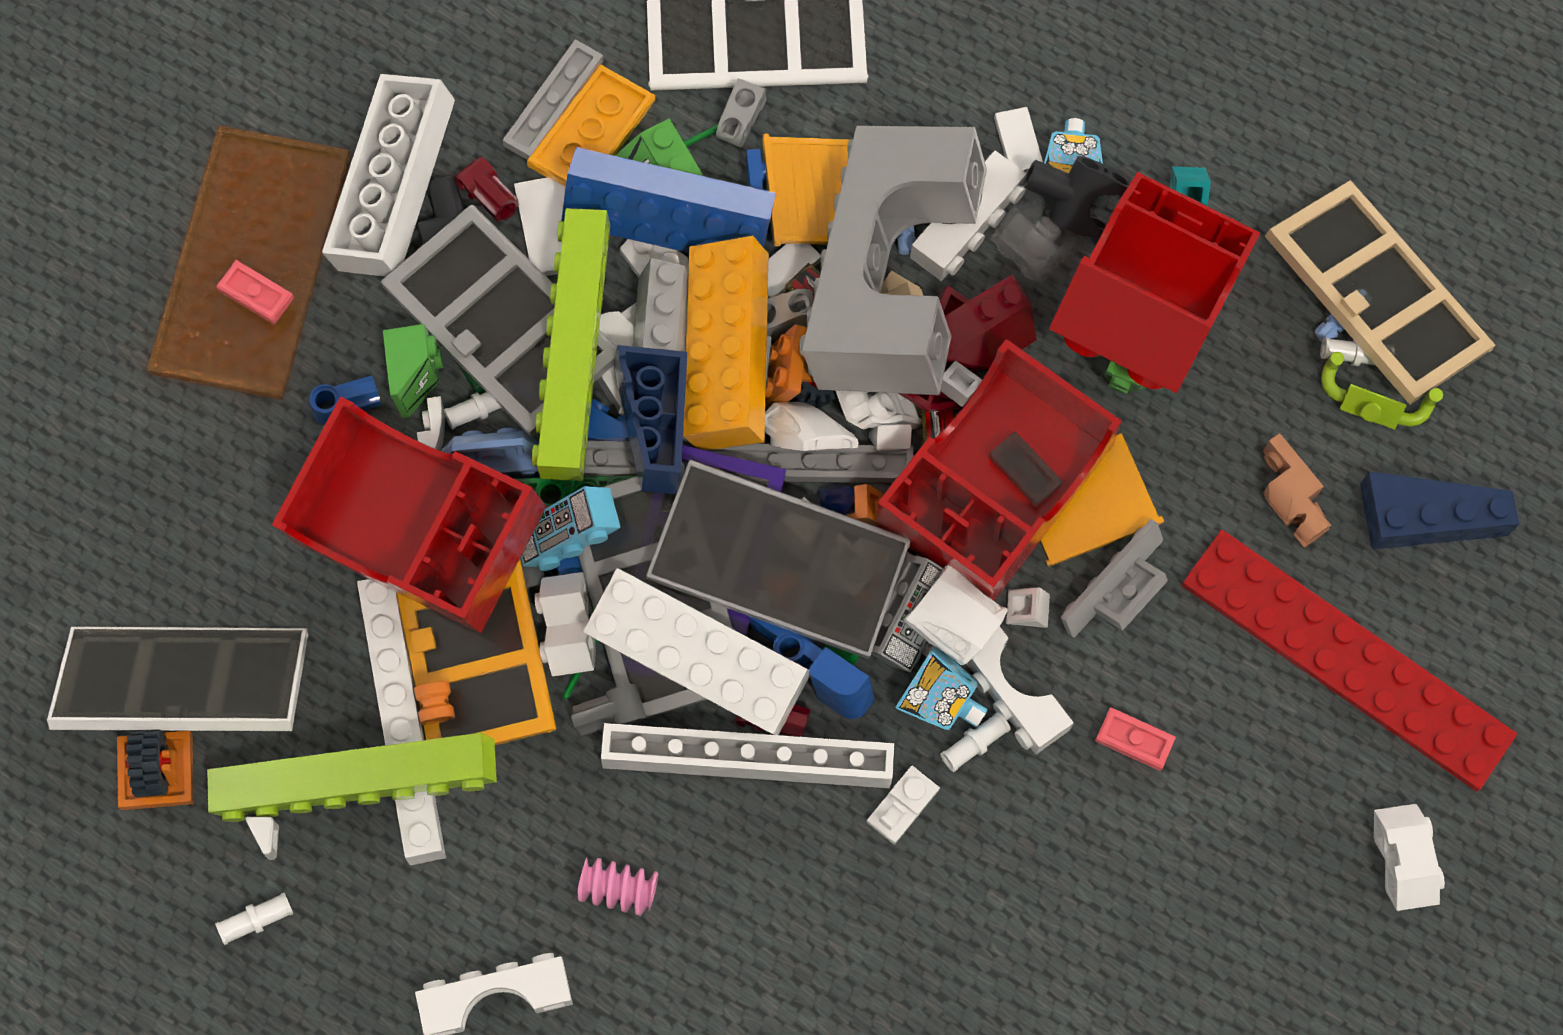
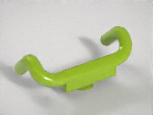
[1321,351,1443,430]

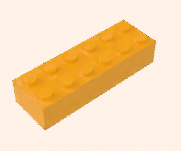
[683,236,769,451]

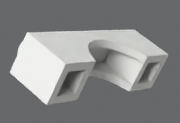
[910,151,1027,281]
[967,626,1073,755]
[415,953,573,1035]

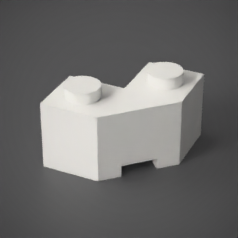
[535,572,596,676]
[1374,804,1445,911]

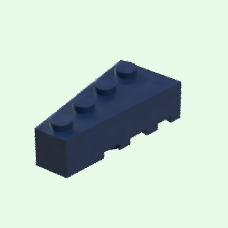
[614,345,687,494]
[1360,471,1519,550]

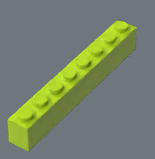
[532,208,610,481]
[207,733,497,822]

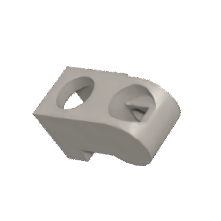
[716,78,766,148]
[767,289,814,342]

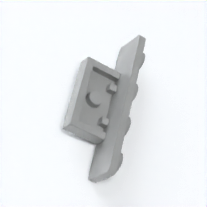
[1061,519,1168,638]

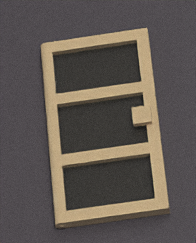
[1265,180,1496,405]

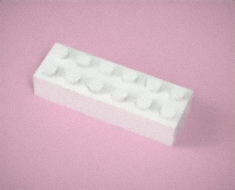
[322,74,455,277]
[583,568,810,735]

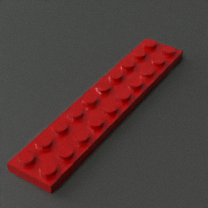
[1181,530,1518,792]

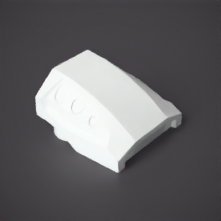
[835,390,923,429]
[765,402,858,451]
[903,565,1008,665]

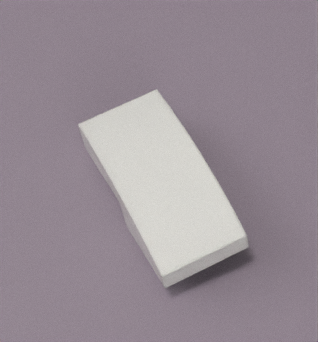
[417,396,445,451]

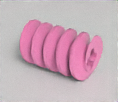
[578,858,658,916]

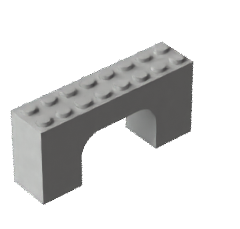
[799,126,987,395]

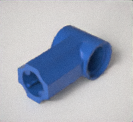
[309,375,381,425]

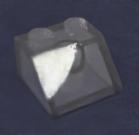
[989,198,1087,283]

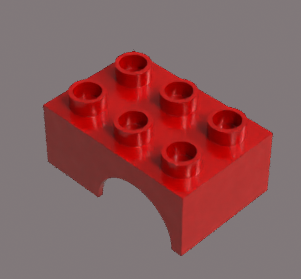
[1049,172,1260,394]
[877,339,1122,601]
[272,396,547,634]

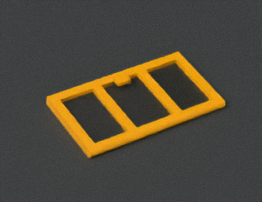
[397,559,556,745]

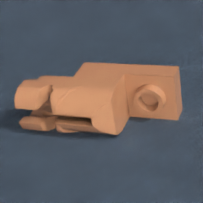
[1263,433,1332,548]

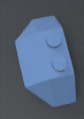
[441,428,541,479]

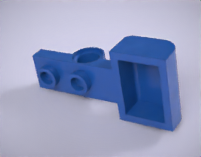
[748,616,875,719]

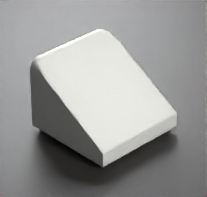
[868,424,912,450]
[1006,587,1050,628]
[245,817,279,860]

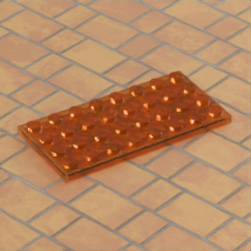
[147,125,350,400]

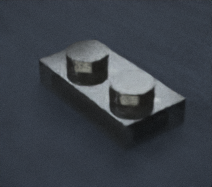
[989,431,1063,507]

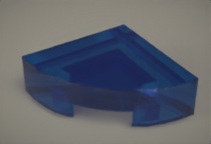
[819,486,855,515]

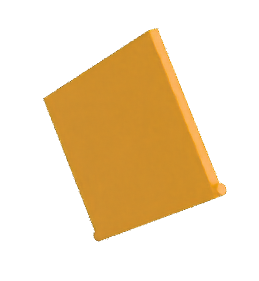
[762,134,849,247]
[1041,433,1164,566]

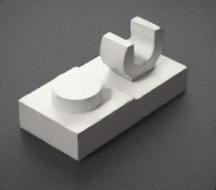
[867,766,940,845]

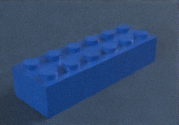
[561,147,776,253]

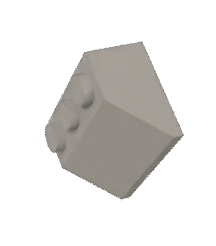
[632,258,689,352]

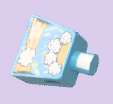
[1044,118,1103,198]
[895,646,988,730]

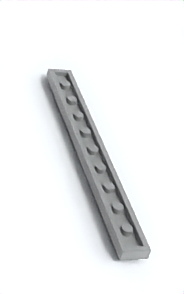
[584,441,914,483]

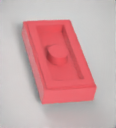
[216,260,294,325]
[1095,707,1176,771]

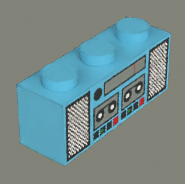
[521,486,621,571]

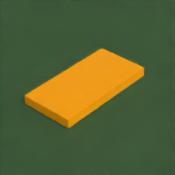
[527,64,655,187]

